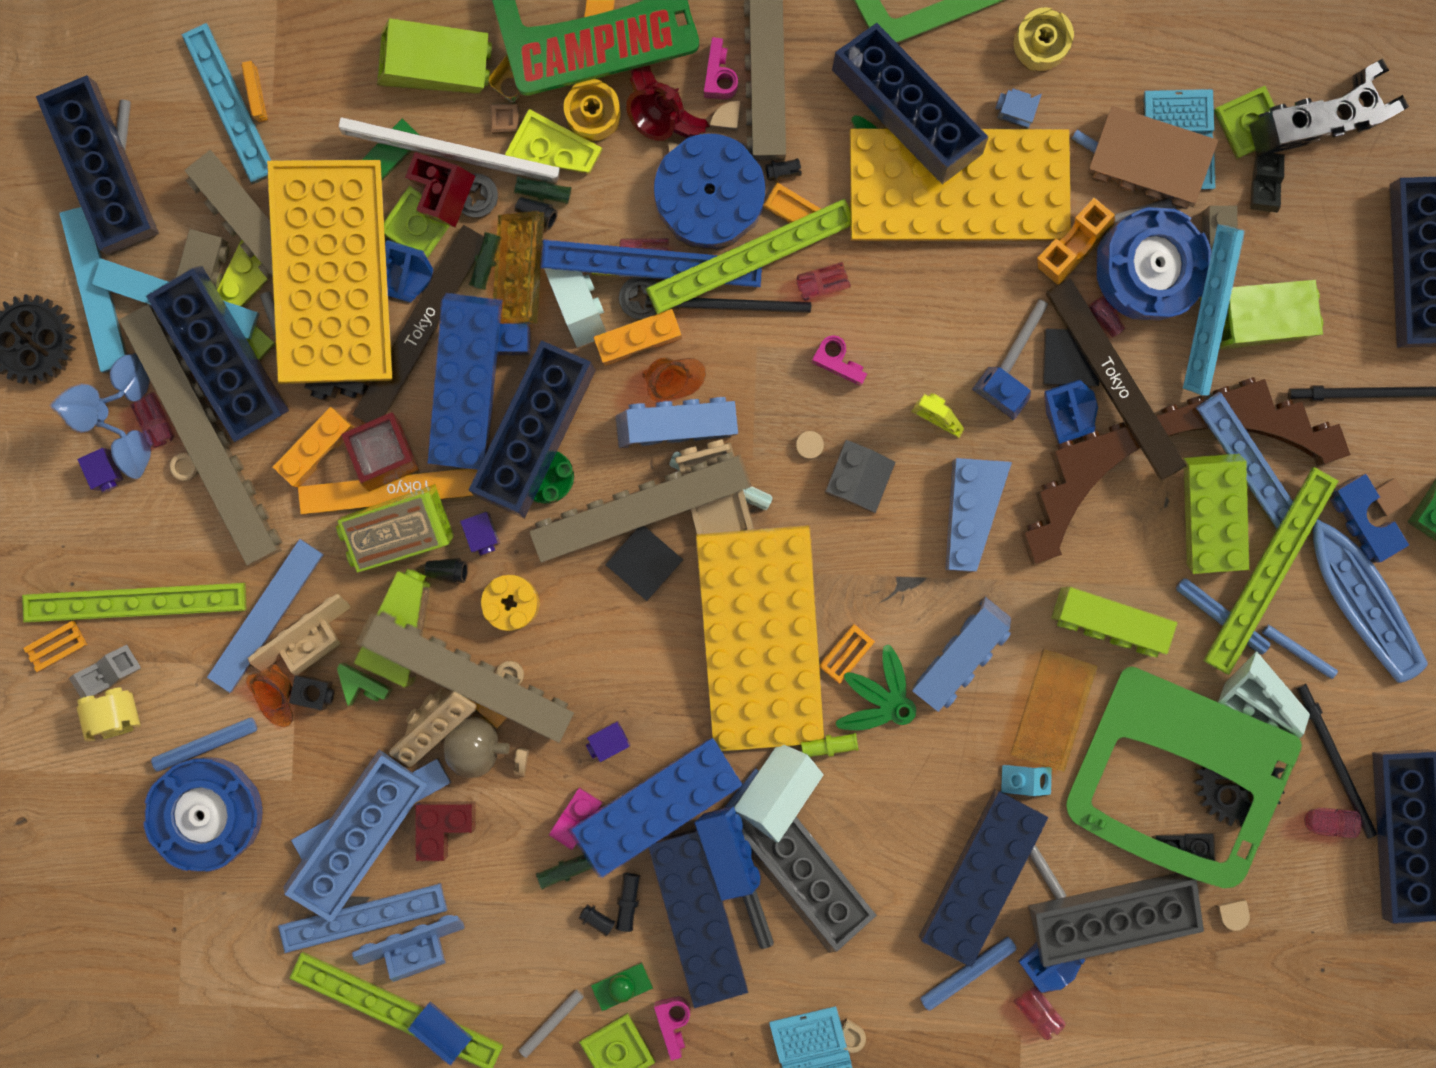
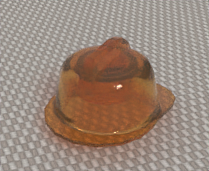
[642,357,706,402]
[246,664,293,727]

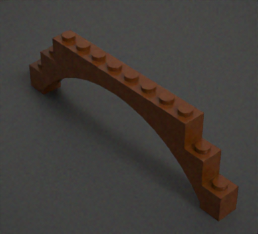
[1021,377,1351,564]

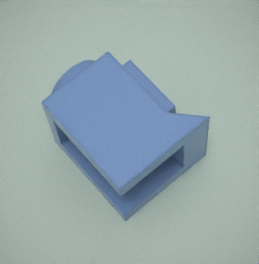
[995,89,1042,128]

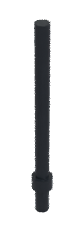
[646,296,811,313]
[1288,385,1436,402]
[1296,683,1377,839]

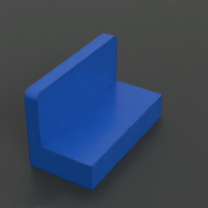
[408,1002,473,1066]

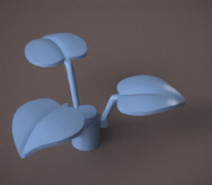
[50,353,151,479]

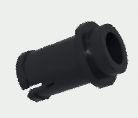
[766,158,802,183]
[578,904,616,937]

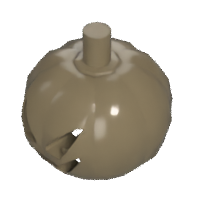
[444,716,510,778]

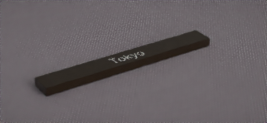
[352,225,488,423]
[1046,278,1187,481]

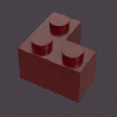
[405,152,475,228]
[416,801,476,861]

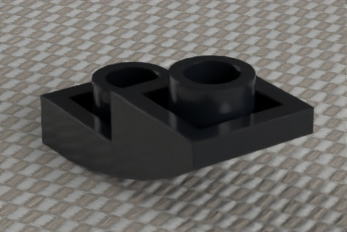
[304,382,368,401]
[1156,833,1216,861]

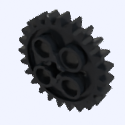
[0,294,77,385]
[1193,760,1285,827]

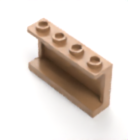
[1088,106,1218,209]

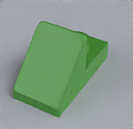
[337,663,393,706]

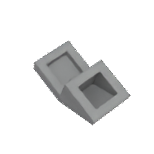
[69,645,141,698]

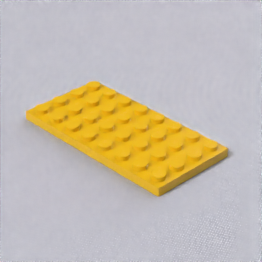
[849,129,1071,241]
[267,160,392,384]
[696,525,824,751]

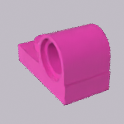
[704,37,738,100]
[811,335,867,386]
[549,787,602,850]
[654,996,690,1061]

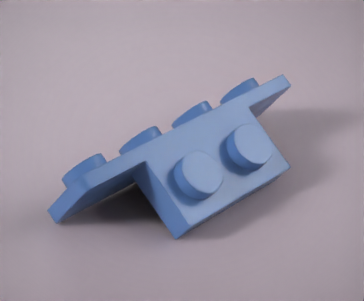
[352,915,465,982]

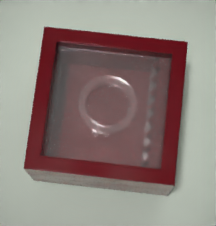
[341,412,420,491]

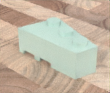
[539,256,606,348]
[1218,651,1310,739]

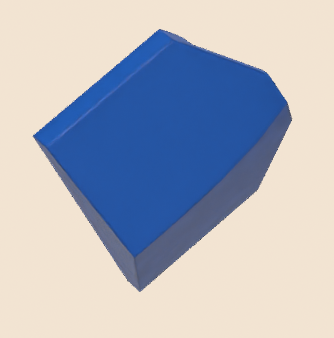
[385,240,434,303]
[1044,380,1098,444]
[1018,942,1085,993]

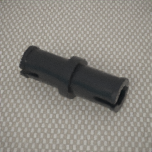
[615,873,640,932]

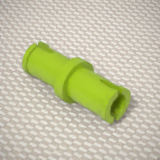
[801,733,859,757]

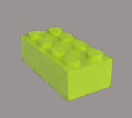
[1183,454,1249,574]
[1051,587,1178,658]

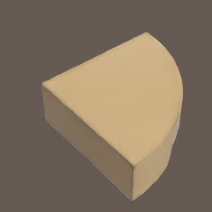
[710,101,740,130]
[513,748,530,776]

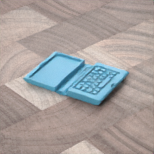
[1144,89,1215,189]
[769,1006,853,1068]

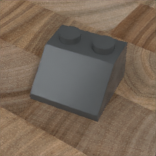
[824,440,896,513]

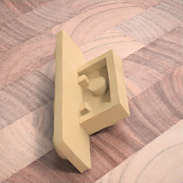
[248,594,350,676]
[389,687,476,767]

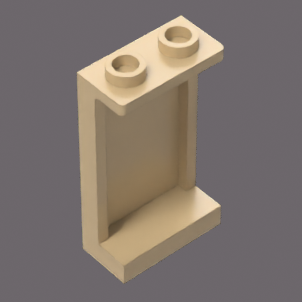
[675,439,754,534]

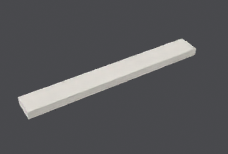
[339,118,559,183]

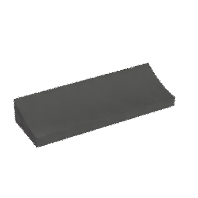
[741,817,877,953]
[1028,873,1204,967]

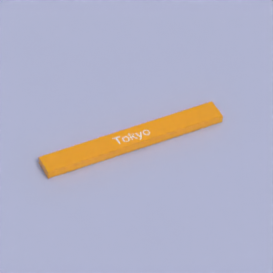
[298,468,478,515]

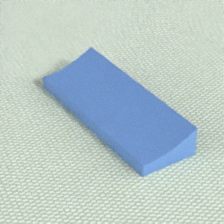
[283,749,428,923]

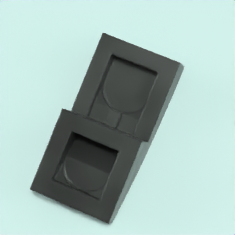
[1250,153,1285,213]

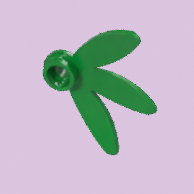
[836,645,916,731]

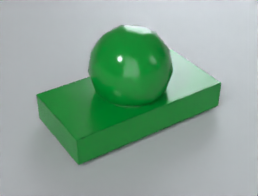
[591,962,653,1011]

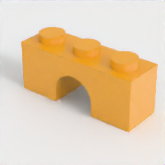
[1037,198,1115,285]
[594,309,682,366]
[273,407,355,488]

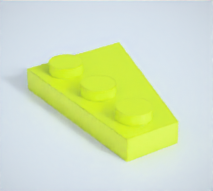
[505,109,603,174]
[217,239,268,307]
[911,393,964,438]

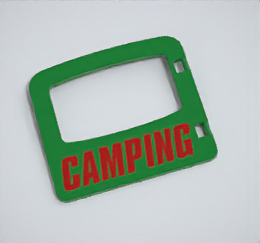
[492,0,700,95]

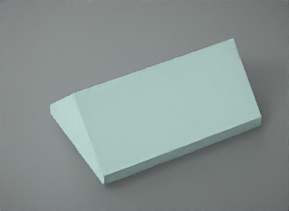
[734,745,824,843]

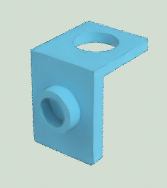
[1001,765,1052,796]

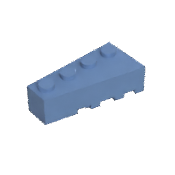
[615,397,738,448]
[945,458,1012,572]
[912,597,1011,712]

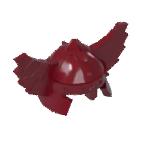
[626,65,710,141]

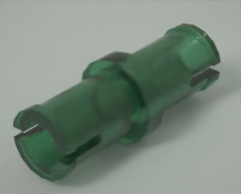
[514,176,572,205]
[469,232,502,290]
[536,854,593,890]

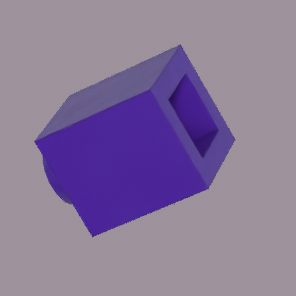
[77,448,124,493]
[460,512,500,556]
[585,721,631,762]

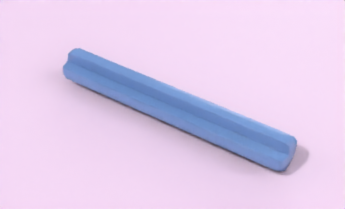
[1176,579,1271,655]
[151,718,257,771]
[920,937,1017,1011]

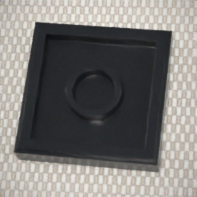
[1043,329,1099,387]
[606,526,683,601]

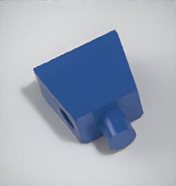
[972,367,1031,420]

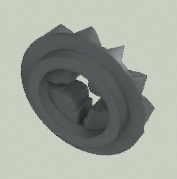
[462,174,498,218]
[619,277,657,320]

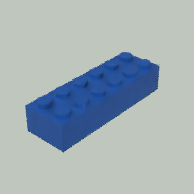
[428,293,503,470]
[568,738,743,878]

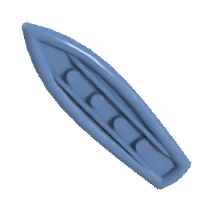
[1313,519,1428,683]

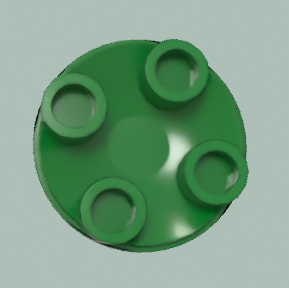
[533,451,574,504]

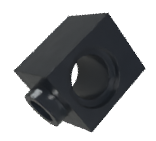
[289,675,335,710]

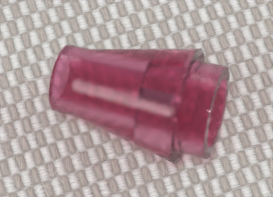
[1088,295,1125,337]

